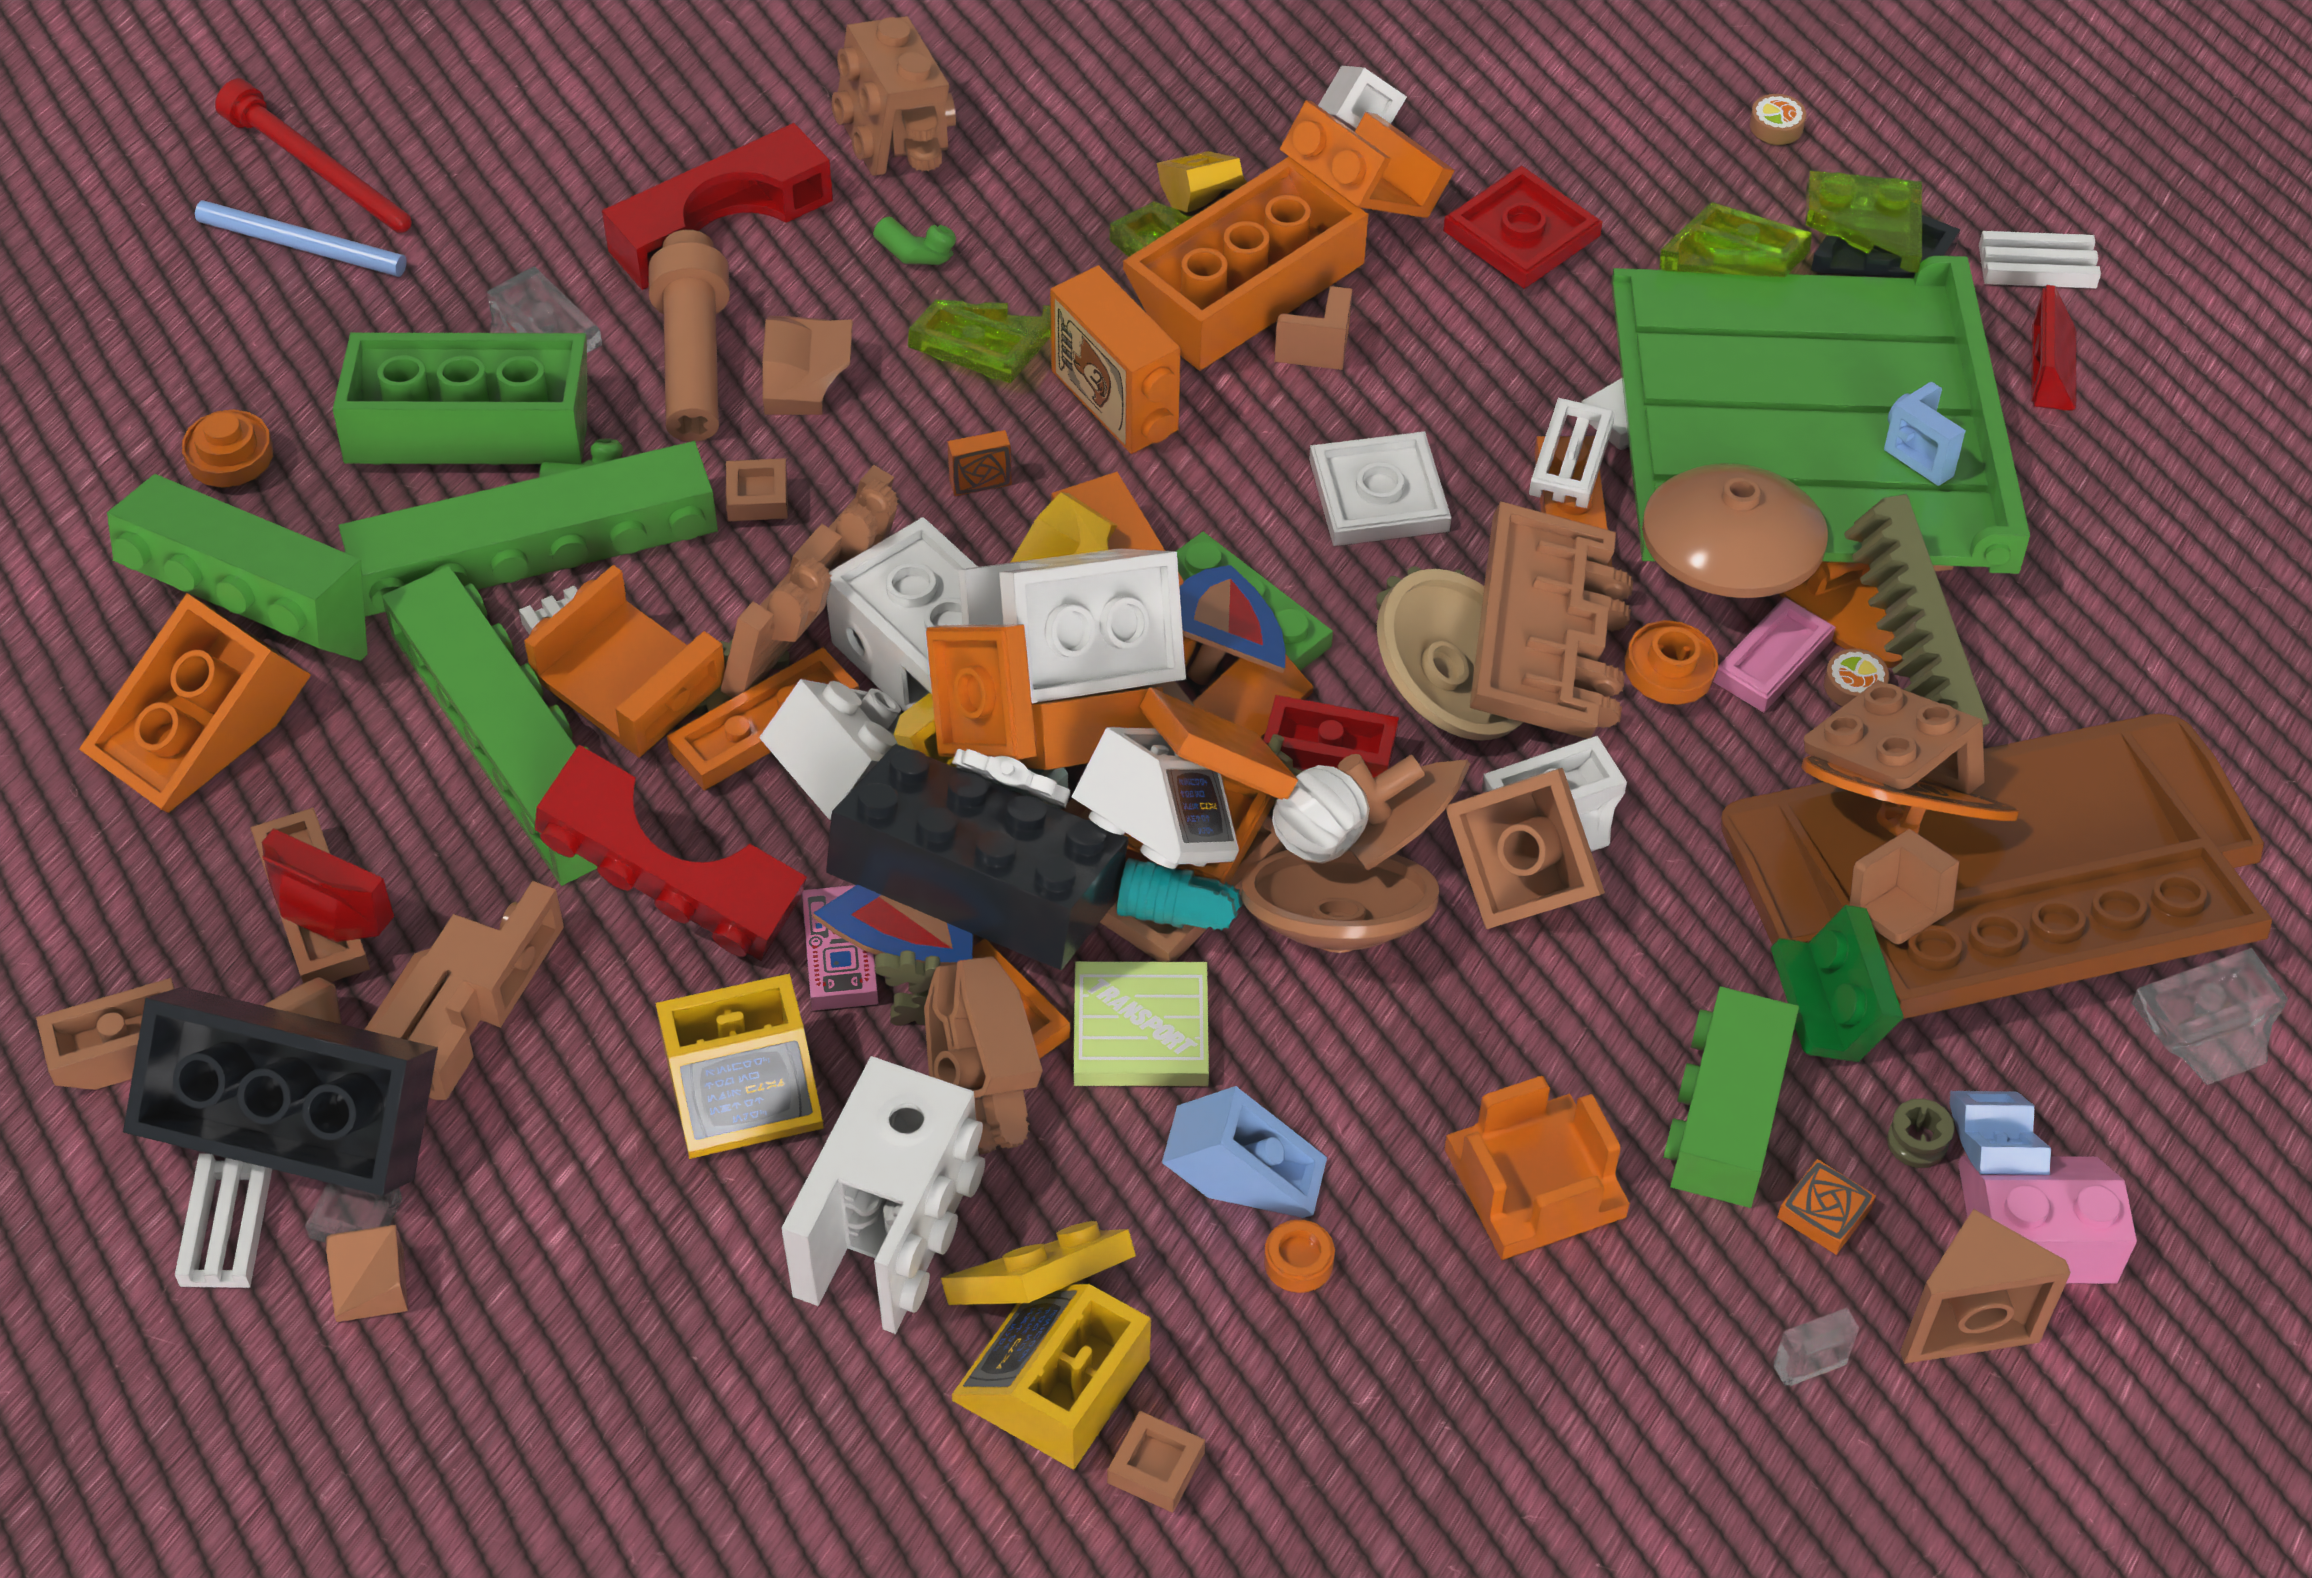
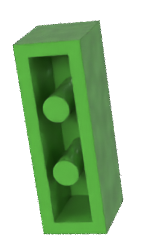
[1663,986,1799,1208]

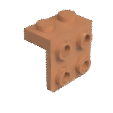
[832,16,949,176]
[1804,680,1985,794]

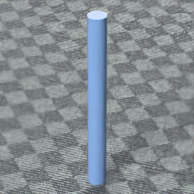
[195,200,407,277]

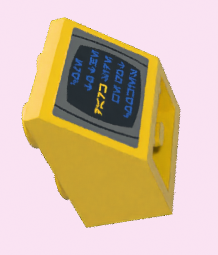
[656,973,824,1159]
[952,1284,1151,1470]

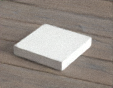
[1309,431,1451,546]

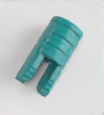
[1117,858,1243,931]

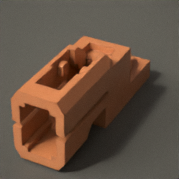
[364,881,564,1100]

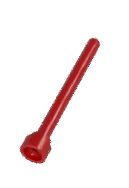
[215,78,412,233]

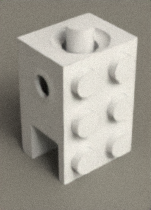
[826,517,978,712]
[958,549,1186,703]
[781,1056,985,1334]

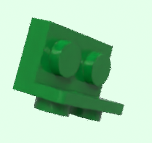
[1771,905,1904,1062]

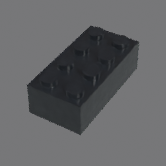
[826,744,1129,970]
[123,987,438,1196]

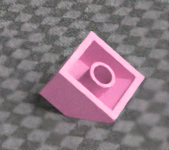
[1958,1156,2137,1284]

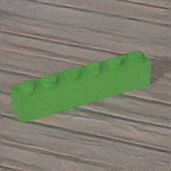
[338,441,718,617]
[382,565,598,886]

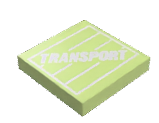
[1074,961,1209,1086]

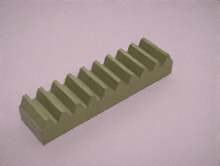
[1844,494,1990,728]

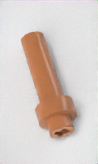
[648,230,730,442]

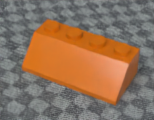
[1123,157,1368,371]

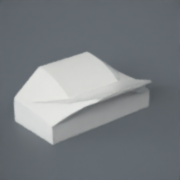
[1482,736,1627,852]

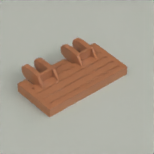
[720,465,899,698]
[1470,501,1633,739]

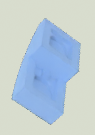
[1950,1091,2051,1175]

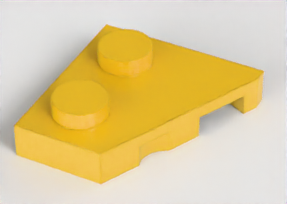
[941,1221,1136,1305]

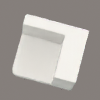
[1318,66,1407,132]

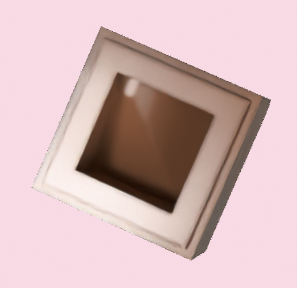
[326,1225,408,1322]

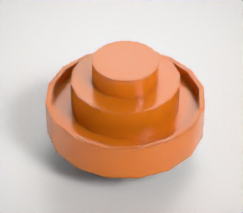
[182,409,273,488]
[1625,620,1718,705]

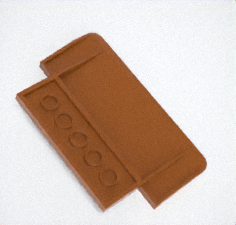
[1721,714,2272,1019]

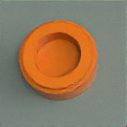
[1264,1220,1335,1293]

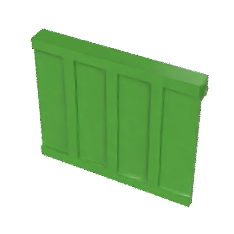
[1611,256,2030,574]

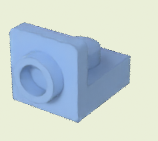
[1884,382,1966,486]

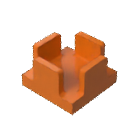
[1444,1076,1630,1261]

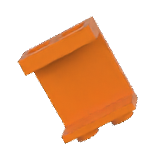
[1280,100,1455,218]
[524,565,725,758]

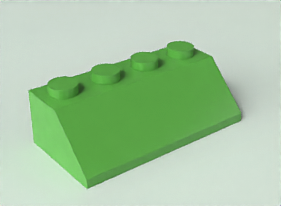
[333,332,587,465]
[107,474,368,661]

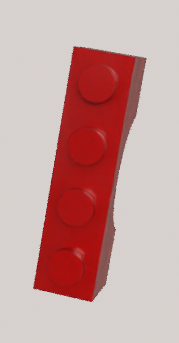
[602,123,833,290]
[535,745,807,961]

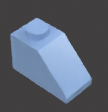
[1162,1086,1327,1218]

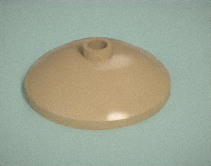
[1377,569,1523,740]

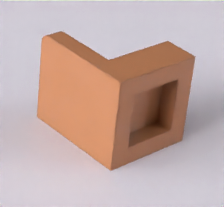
[1275,286,1352,370]
[1850,829,1959,944]

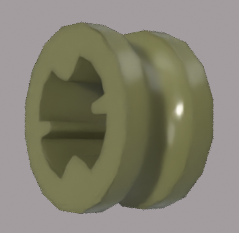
[1887,1098,1955,1168]

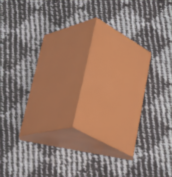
[1445,767,1605,929]
[1900,1209,2071,1364]

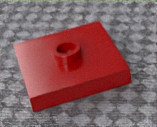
[1443,165,1603,289]

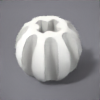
[1272,765,1370,864]

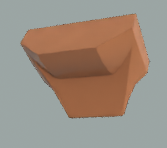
[763,315,853,415]
[36,978,175,1090]

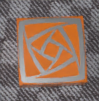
[947,430,1012,496]
[1777,1159,1876,1255]

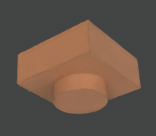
[726,458,788,521]
[1107,1411,1205,1513]

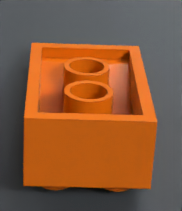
[79,593,311,813]

